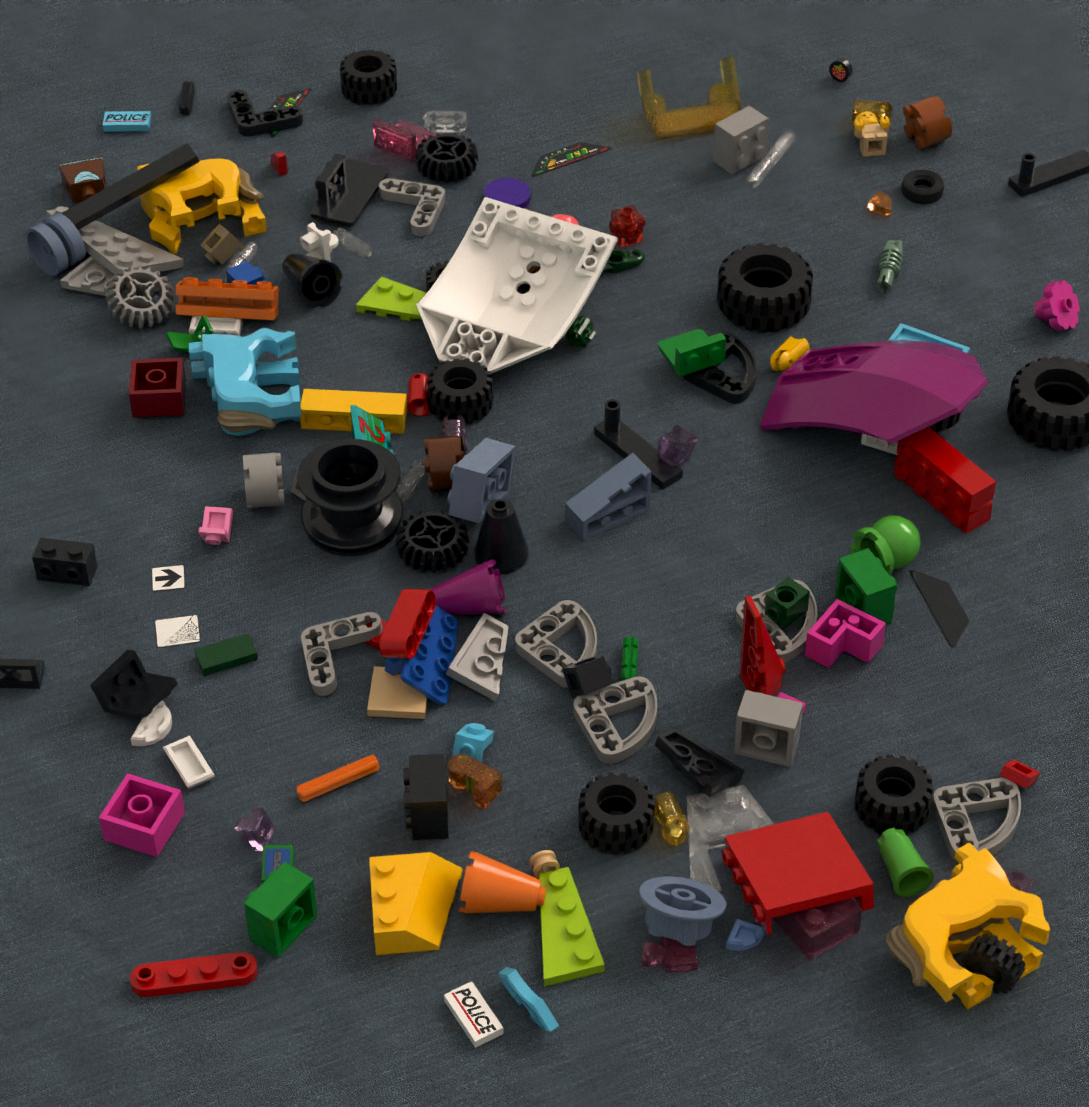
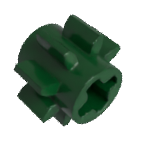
[566,316,596,347]

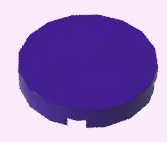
[484,178,530,209]

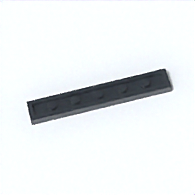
[62,143,200,230]

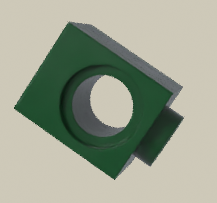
[765,577,810,628]

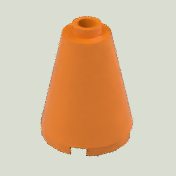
[459,851,546,914]

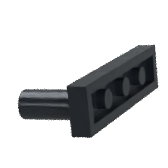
[1008,150,1089,197]
[594,399,683,490]

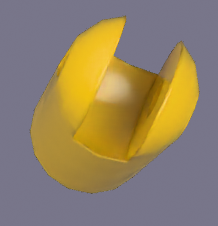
[770,336,810,372]

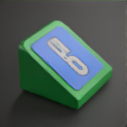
[262,845,295,883]

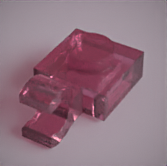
[641,938,698,972]

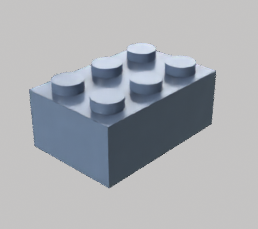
[447,438,515,523]

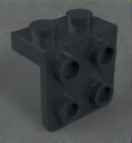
[90,649,178,718]

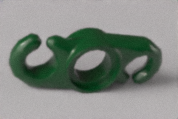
[602,249,645,273]

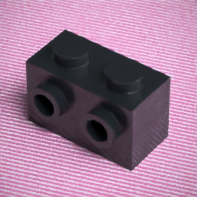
[32,538,98,586]

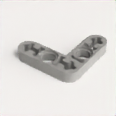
[379,179,445,237]
[301,612,383,696]

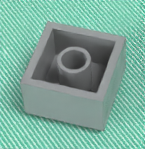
[713,106,769,174]
[734,690,803,767]

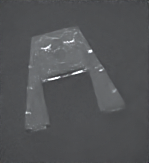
[686,785,774,895]

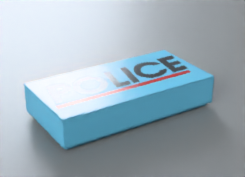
[102,111,151,132]

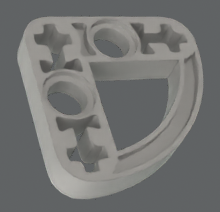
[736,580,818,663]
[515,600,597,688]
[573,676,657,764]
[932,778,1021,863]

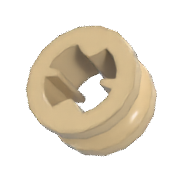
[529,850,560,879]

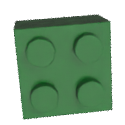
[835,548,898,625]
[244,862,318,958]

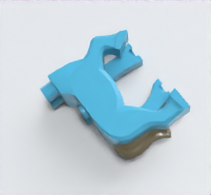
[189,328,302,436]

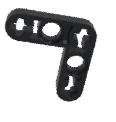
[228,90,303,136]

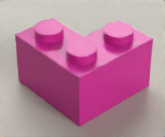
[805,599,886,668]

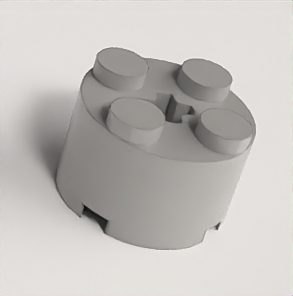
[243,452,285,508]

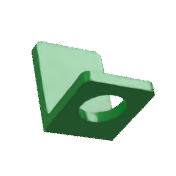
[166,316,213,353]

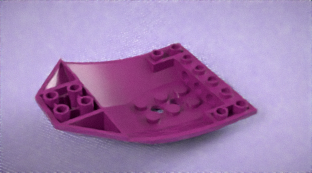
[760,340,988,445]

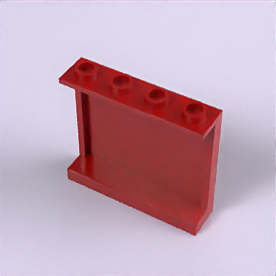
[721,812,874,935]

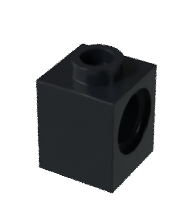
[562,656,613,696]

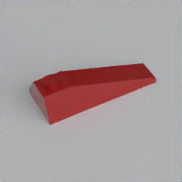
[739,595,786,697]

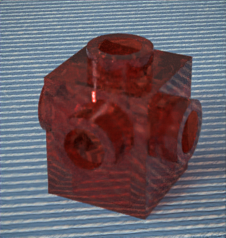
[609,205,645,247]

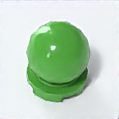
[850,515,921,575]

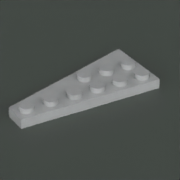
[46,206,184,276]

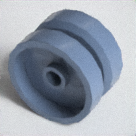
[25,213,86,276]

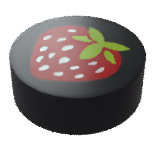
[829,58,853,82]

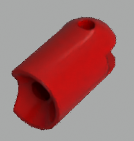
[408,373,429,416]

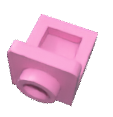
[198,506,233,545]

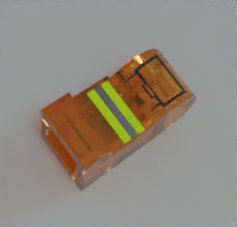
[448,754,502,809]

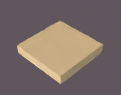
[367,666,428,719]

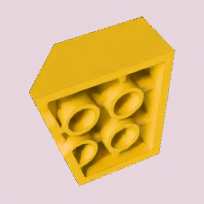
[369,852,463,955]

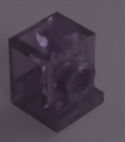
[656,425,698,466]

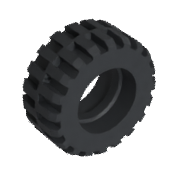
[717,243,813,332]
[1007,356,1089,451]

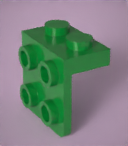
[658,329,726,377]

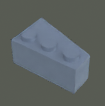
[565,453,651,541]

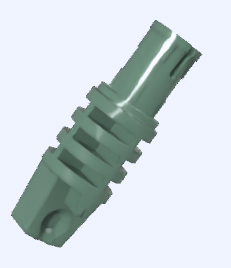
[876,240,903,293]

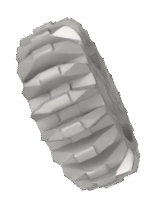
[106,265,174,330]

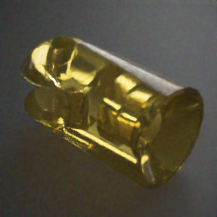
[852,99,893,123]
[654,792,690,845]

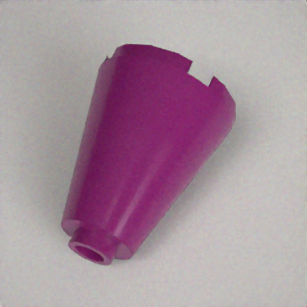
[432,559,507,615]

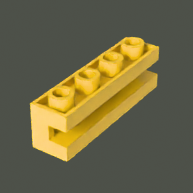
[300,389,408,434]

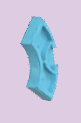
[498,967,559,1032]

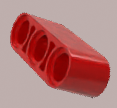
[380,588,436,659]

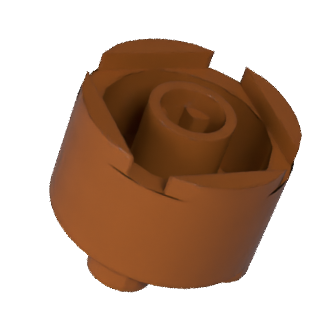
[903,96,952,150]

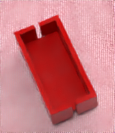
[894,427,996,534]

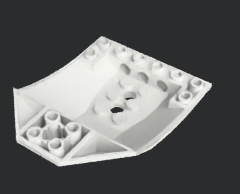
[416,197,618,374]

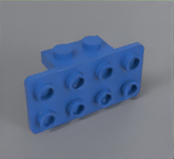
[385,605,459,706]

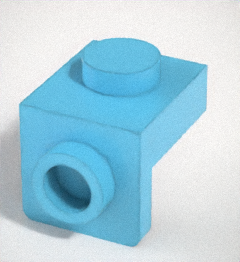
[452,723,494,768]

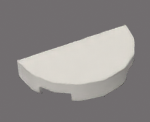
[131,700,172,747]

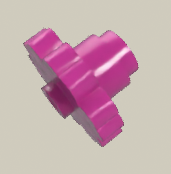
[1034,280,1080,331]

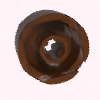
[424,435,466,492]

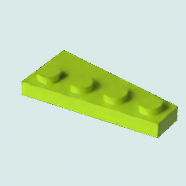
[539,867,605,986]

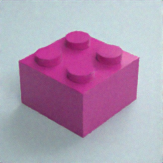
[99,773,185,858]

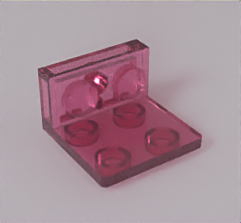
[373,119,437,161]

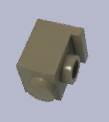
[200,224,244,265]

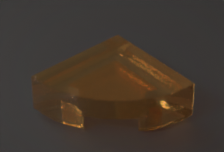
[868,190,892,217]

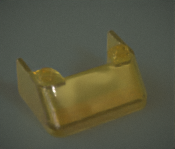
[637,56,742,138]

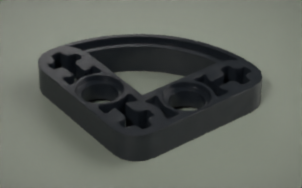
[683,332,757,404]

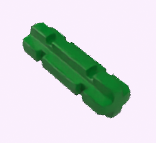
[621,636,638,681]

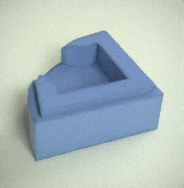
[726,919,766,951]

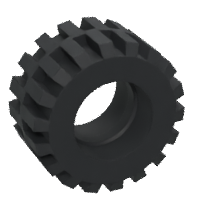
[340,50,397,105]
[428,359,493,425]
[854,755,933,835]
[578,772,654,854]

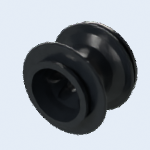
[297,439,403,556]

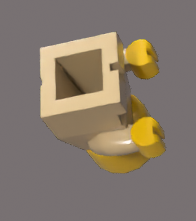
[853,111,890,157]

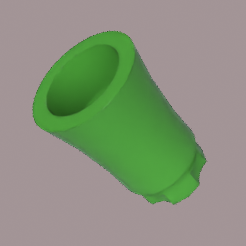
[877,828,934,897]

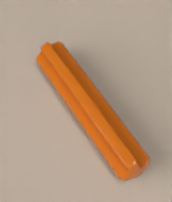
[296,755,379,802]

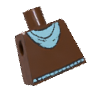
[59,156,106,203]

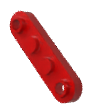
[130,952,258,997]

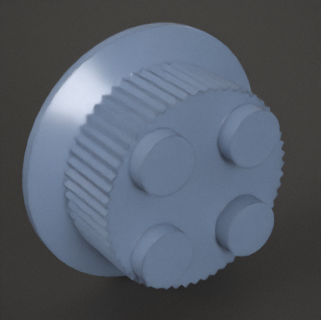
[639,876,726,946]

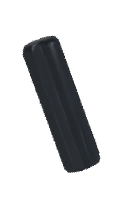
[178,81,195,115]

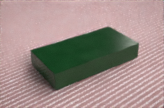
[194,633,258,675]

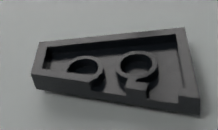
[655,727,745,798]

